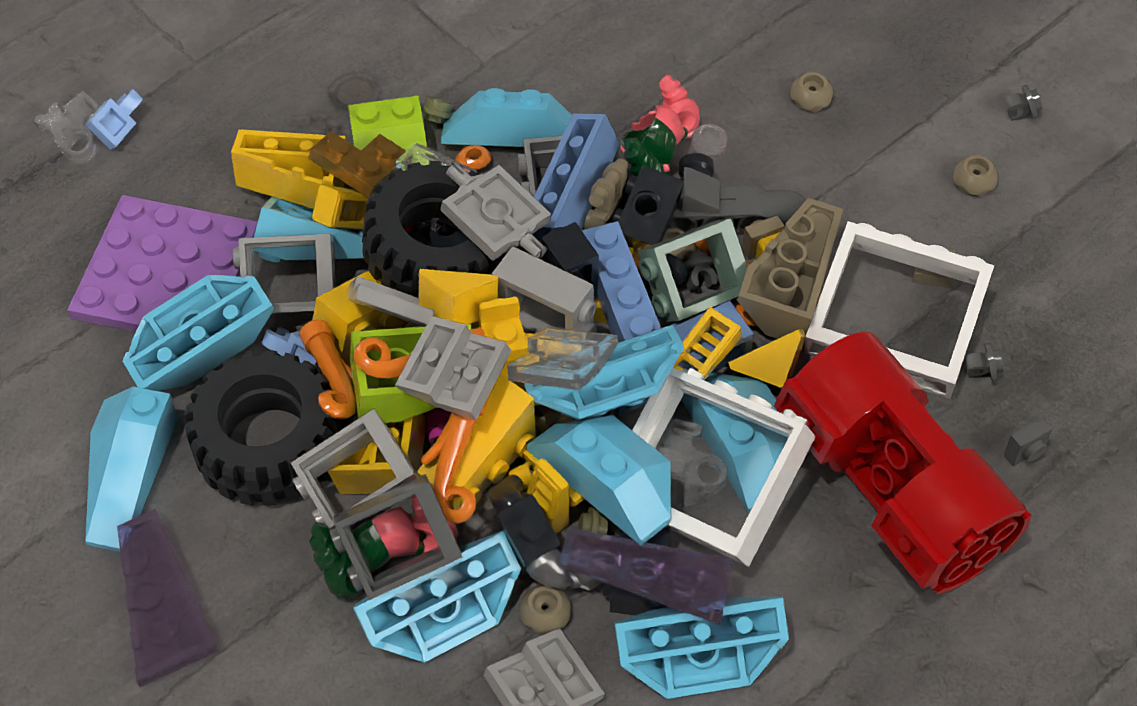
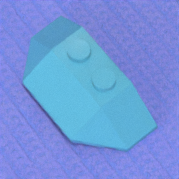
[441,88,572,147]
[122,275,275,391]
[521,325,684,421]
[681,373,788,513]
[527,415,670,546]
[353,531,521,663]
[614,596,789,699]

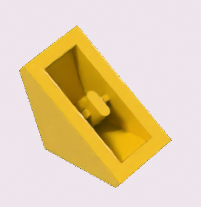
[419,269,499,325]
[728,329,806,388]

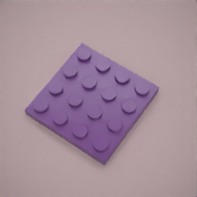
[67,195,258,332]

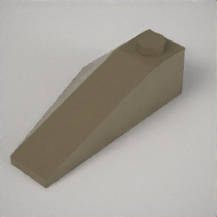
[737,198,843,339]

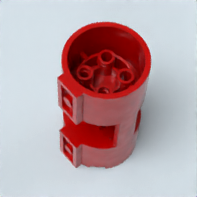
[774,331,1032,594]

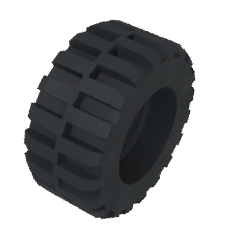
[362,161,506,298]
[185,350,342,506]

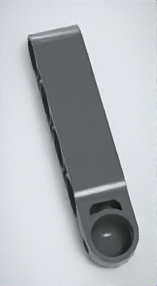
[628,186,806,235]

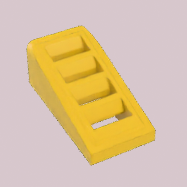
[312,185,369,230]
[673,306,742,380]
[527,458,569,534]

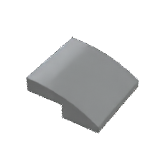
[348,276,434,327]
[395,316,511,420]
[483,628,605,706]

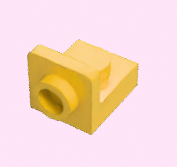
[479,297,529,362]

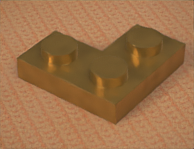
[308,131,409,198]

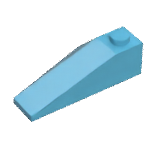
[254,197,364,262]
[85,386,179,553]

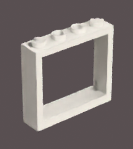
[804,221,994,399]
[632,368,816,567]

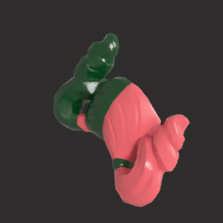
[620,75,700,177]
[309,495,458,599]

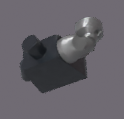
[483,461,604,591]

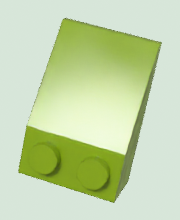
[348,95,429,171]
[350,324,472,423]

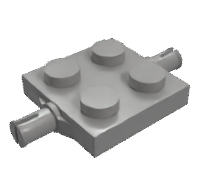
[441,163,551,261]

